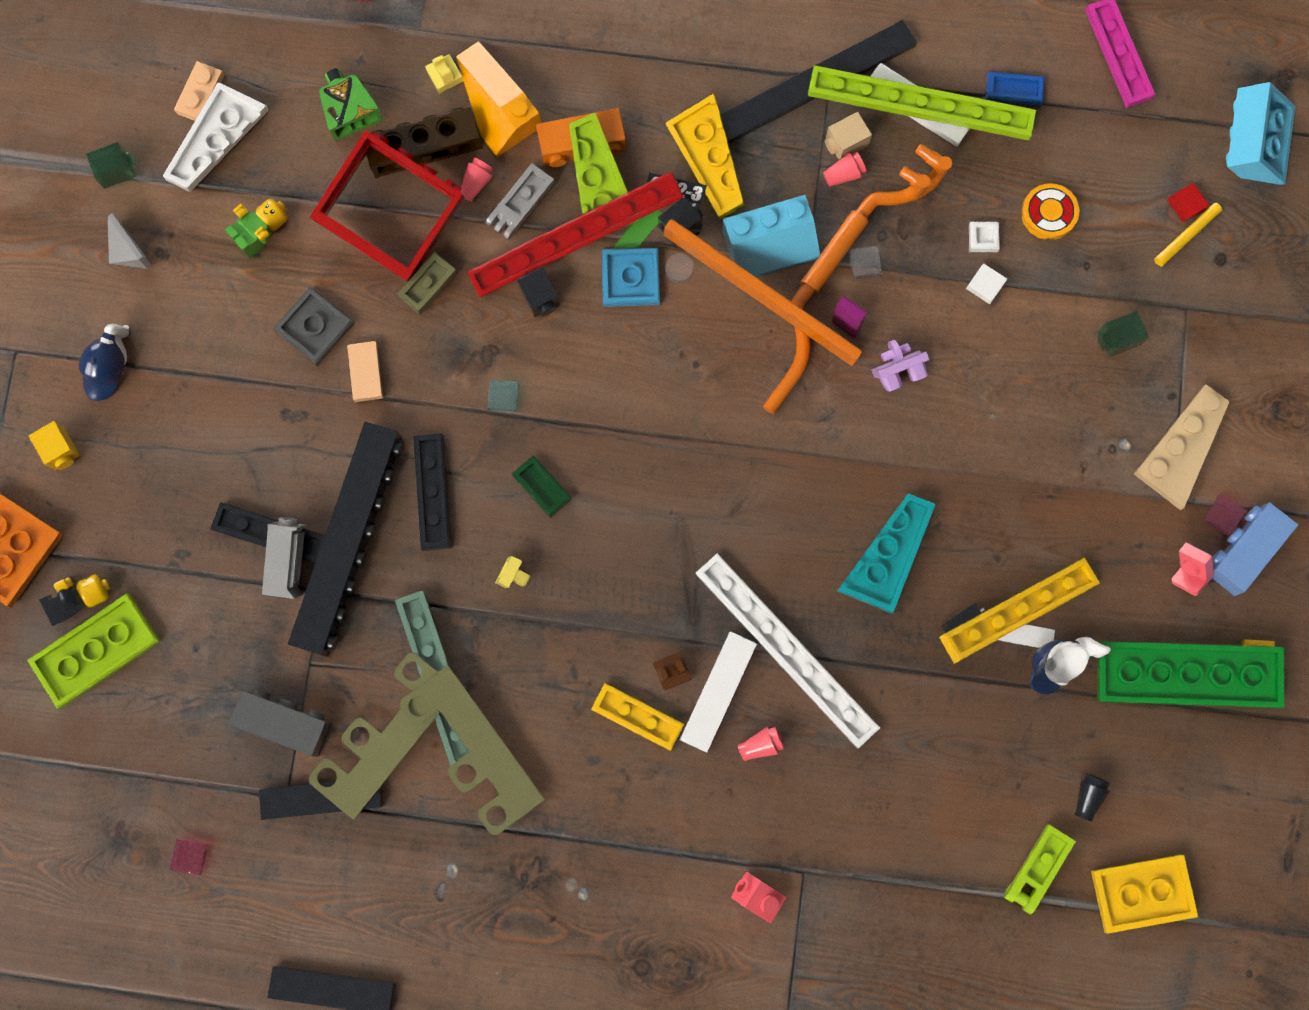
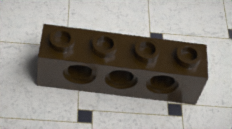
[367,107,483,178]

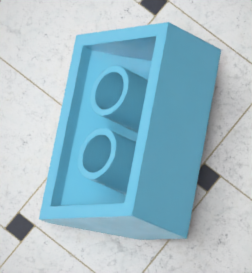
[1226,82,1296,185]
[722,195,820,277]

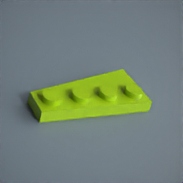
[569,113,639,226]

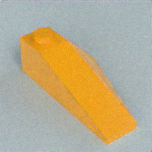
[456,41,541,158]

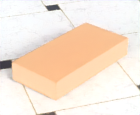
[347,341,383,402]

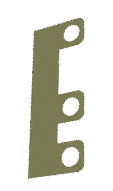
[309,653,440,820]
[400,665,545,835]

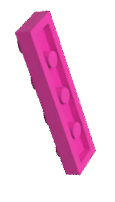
[1085,0,1155,108]

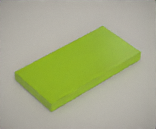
[27,593,161,709]

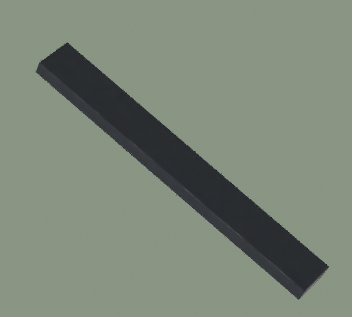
[720,20,917,144]

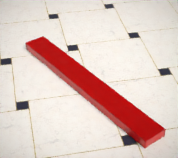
[467,171,684,298]

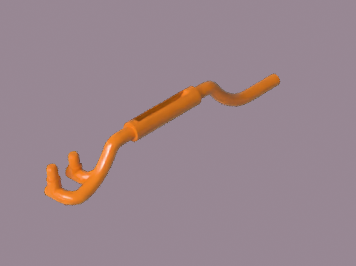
[763,144,952,415]

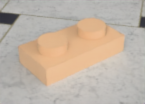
[174,61,225,121]

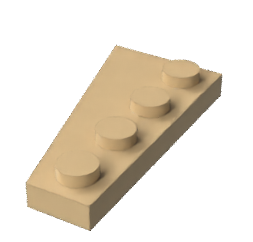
[1134,384,1229,510]

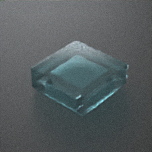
[487,380,519,413]

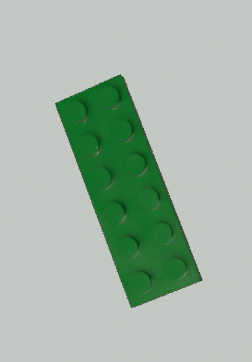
[1097,641,1284,708]

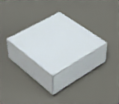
[969,222,1000,252]
[966,263,1007,304]

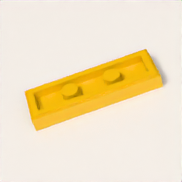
[591,683,684,751]

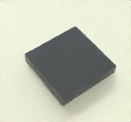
[273,287,355,366]

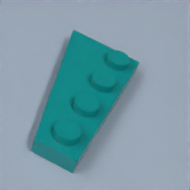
[837,493,936,614]

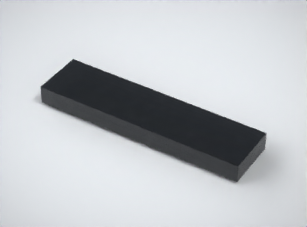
[413,433,451,551]
[210,502,325,563]
[259,781,383,820]
[267,966,395,1010]

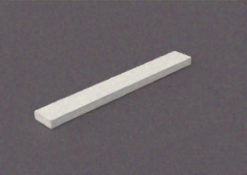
[696,553,880,749]

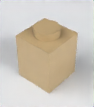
[825,112,872,160]

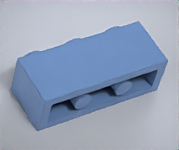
[1212,502,1298,596]

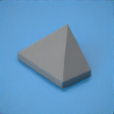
[108,213,152,269]

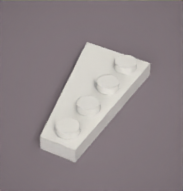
[163,82,269,192]

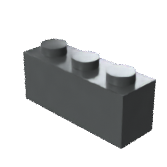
[228,688,332,757]

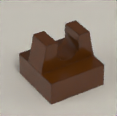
[653,652,692,691]

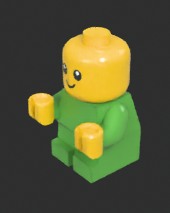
[225,199,288,259]

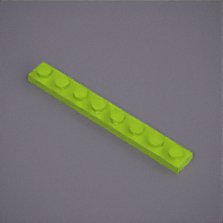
[808,65,1036,140]

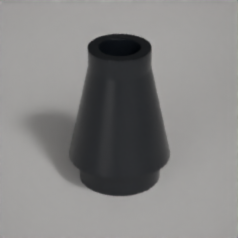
[1074,773,1110,822]

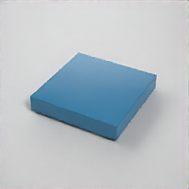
[602,248,660,307]

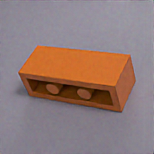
[536,108,626,167]

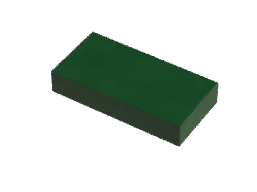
[512,455,572,518]

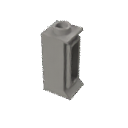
[262,517,307,599]

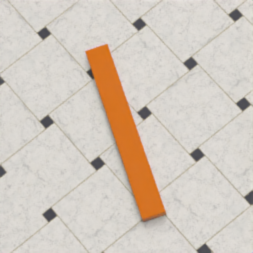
[663,219,862,366]

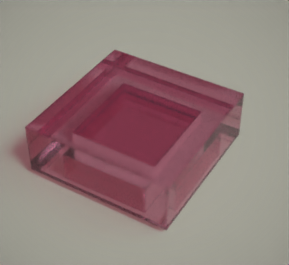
[1203,494,1246,536]
[169,839,209,875]

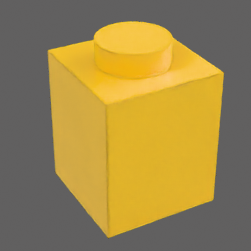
[28,421,81,471]

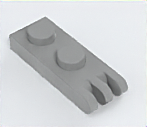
[486,163,555,240]

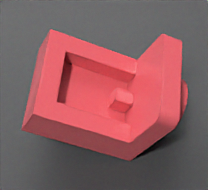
[731,872,787,924]

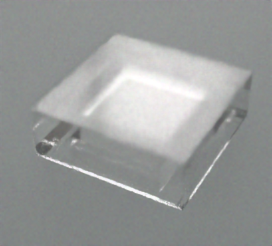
[849,246,882,279]

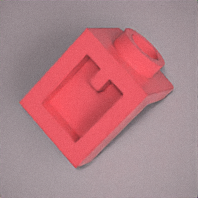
[1172,543,1214,596]

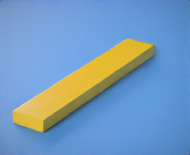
[939,558,1100,664]

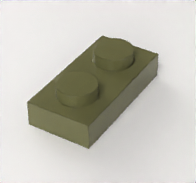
[397,252,457,315]

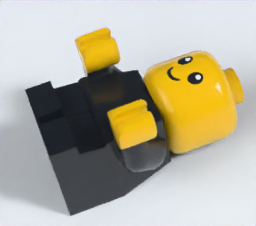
[39,574,111,626]

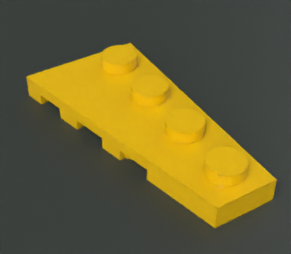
[665,93,745,220]

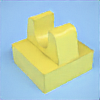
[425,54,463,94]
[495,556,530,588]

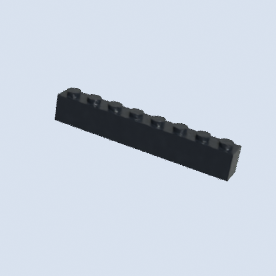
[288,421,404,657]

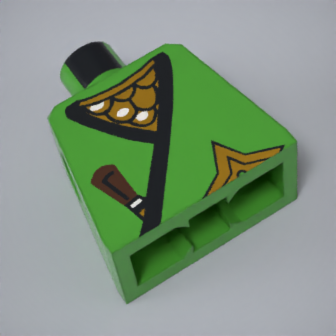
[319,68,383,141]

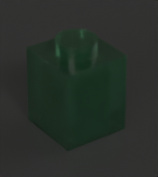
[86,142,136,189]
[1098,311,1149,357]

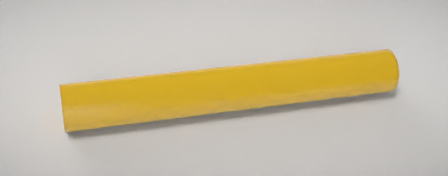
[1154,203,1222,267]

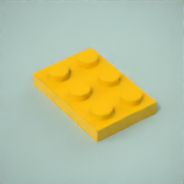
[1091,855,1198,934]

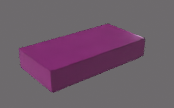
[832,297,867,338]

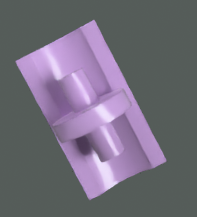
[871,340,929,392]

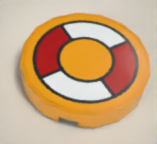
[1021,183,1080,240]

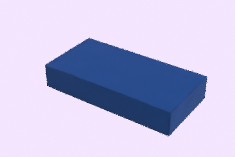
[985,72,1045,107]

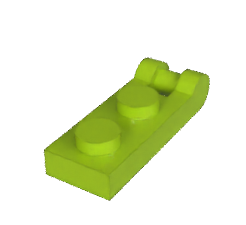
[1003,824,1076,915]

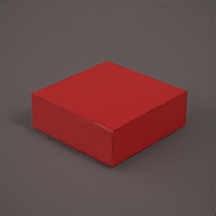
[1167,183,1210,223]

